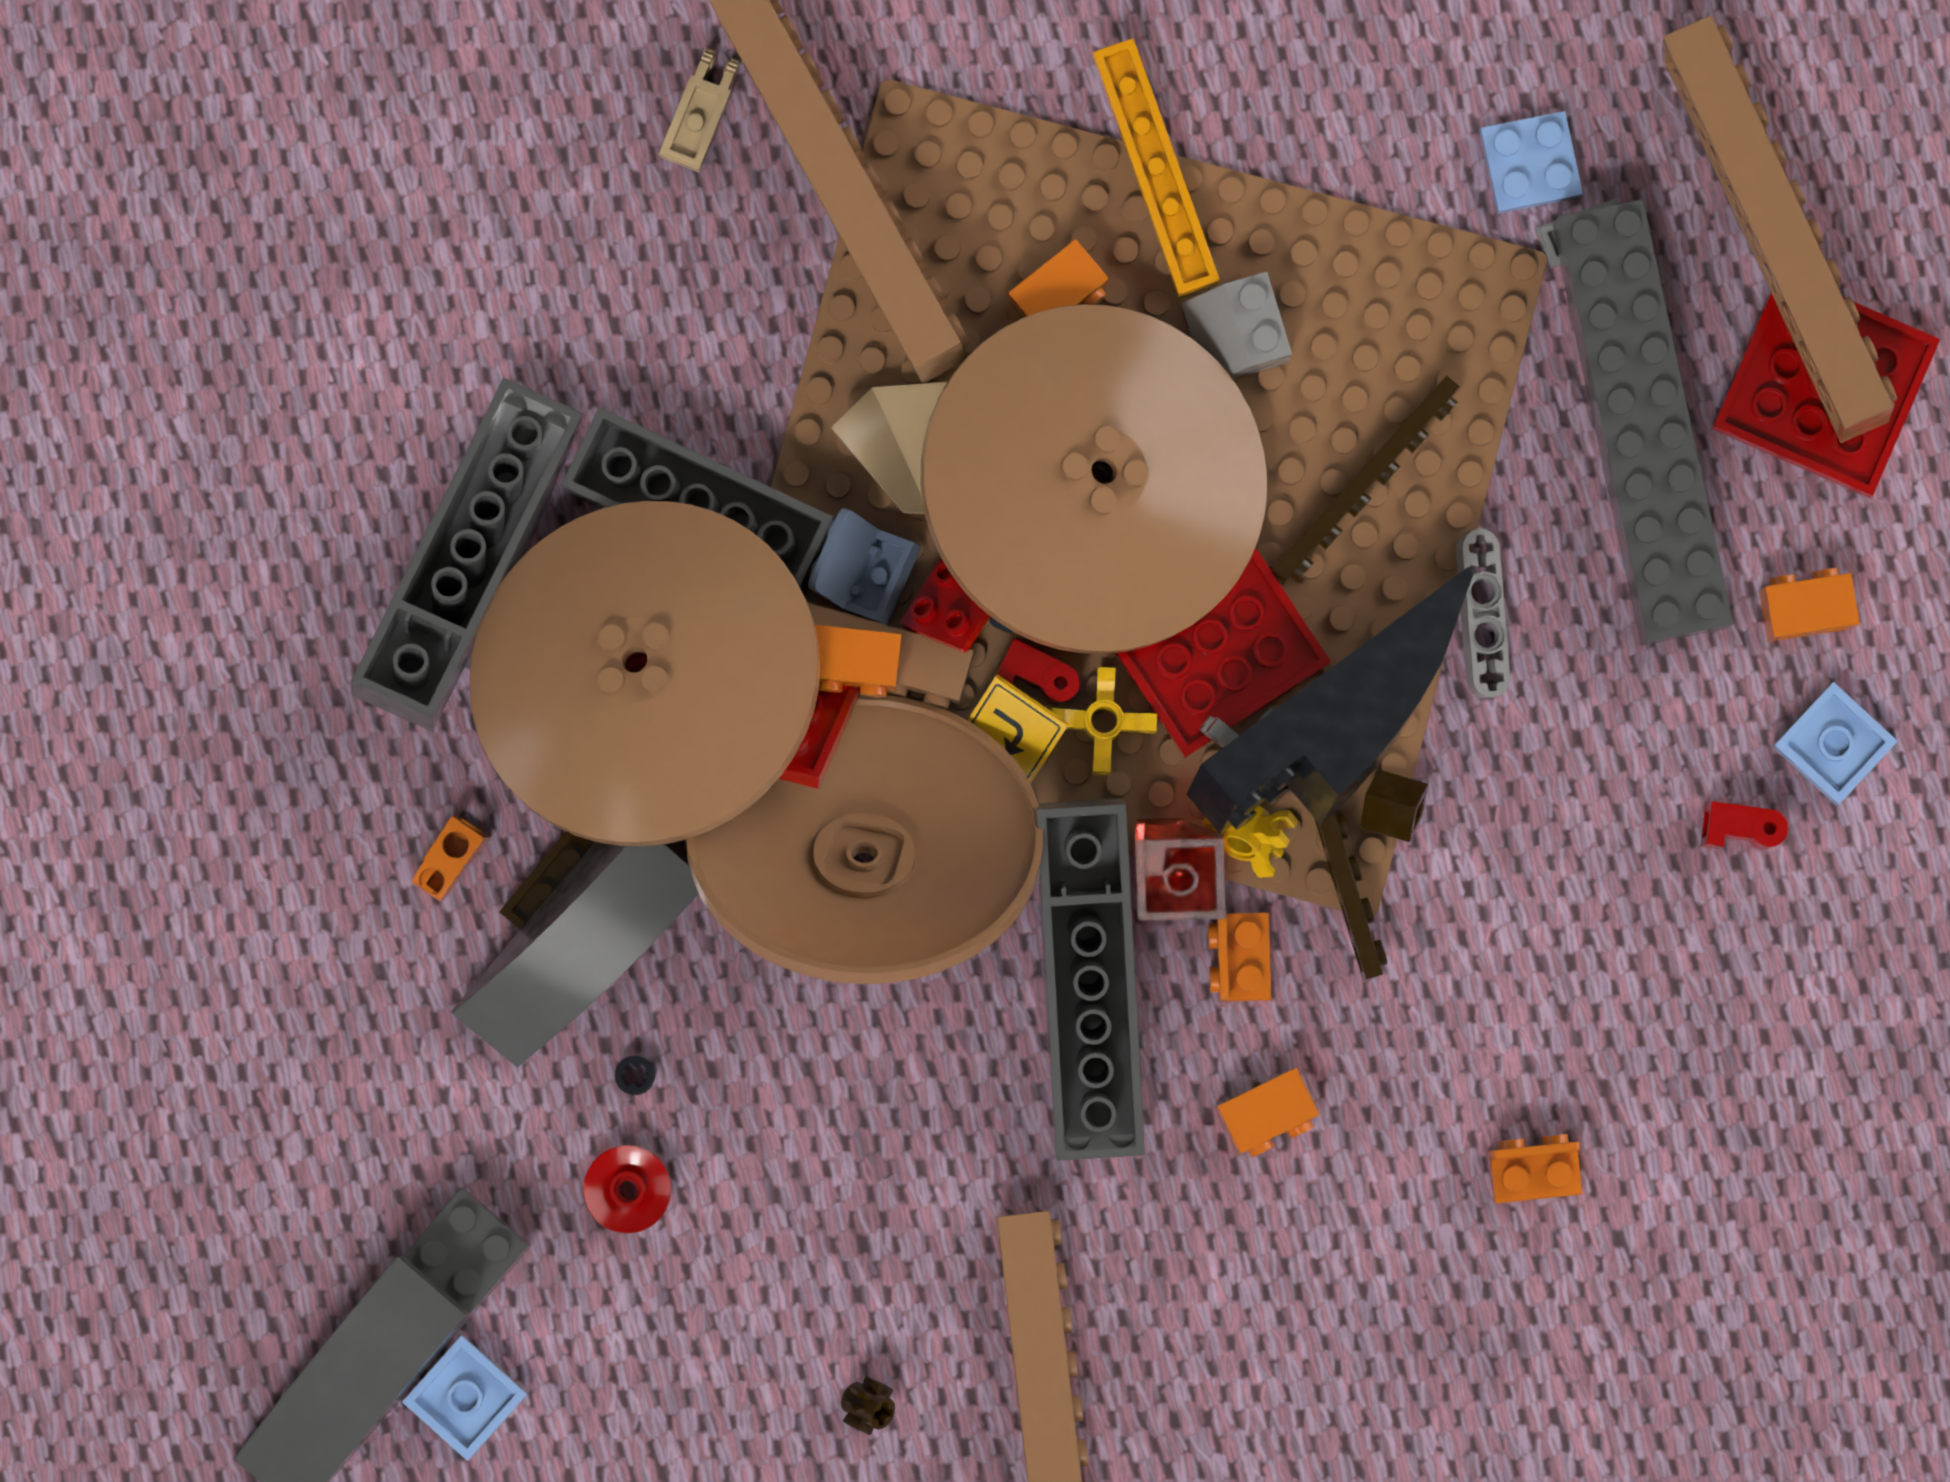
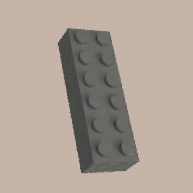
[561,407,835,596]

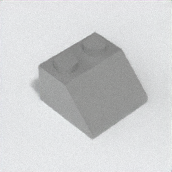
[1181,272,1292,379]

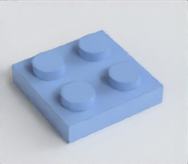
[1479,111,1583,214]
[1772,682,1898,806]
[402,1335,528,1461]

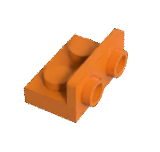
[1208,912,1271,1002]
[1488,1134,1583,1203]

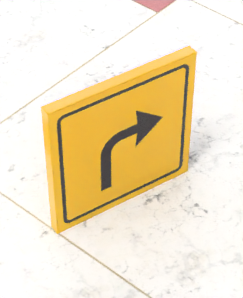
[968,674,1069,784]

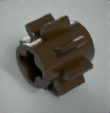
[841,1376,895,1435]

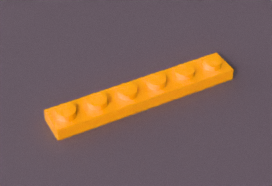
[1092,38,1220,297]

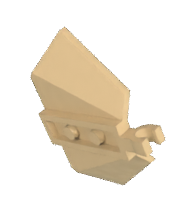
[831,382,947,514]

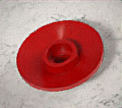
[583,1145,672,1234]

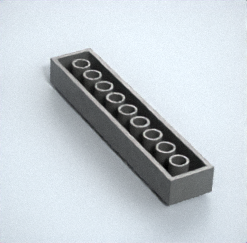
[1552,199,1733,646]

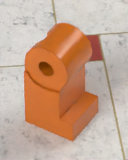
[412,815,491,902]

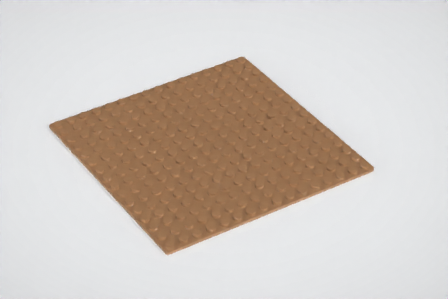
[771,79,1547,916]

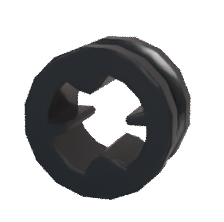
[615,1056,655,1095]

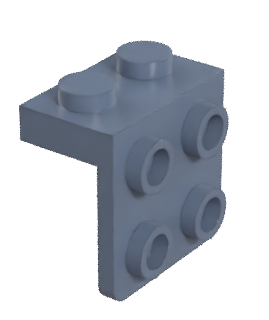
[808,508,921,625]

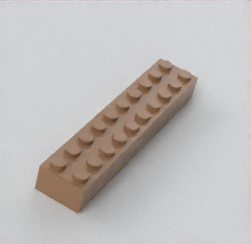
[709,0,970,384]
[1662,15,1897,443]

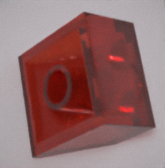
[1135,818,1226,921]

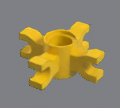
[1052,667,1157,775]
[1194,806,1298,878]

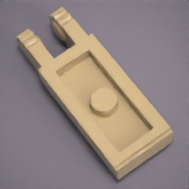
[659,47,741,173]

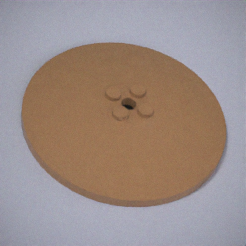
[920,304,1267,654]
[470,501,820,847]
[686,694,1043,984]

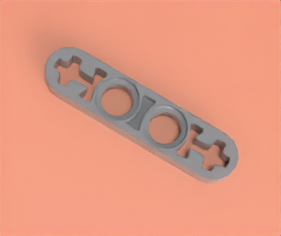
[1456,528,1510,698]

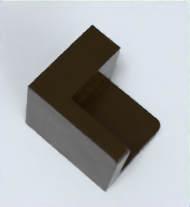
[1360,770,1428,843]

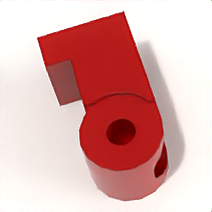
[996,638,1080,704]
[1700,801,1789,849]

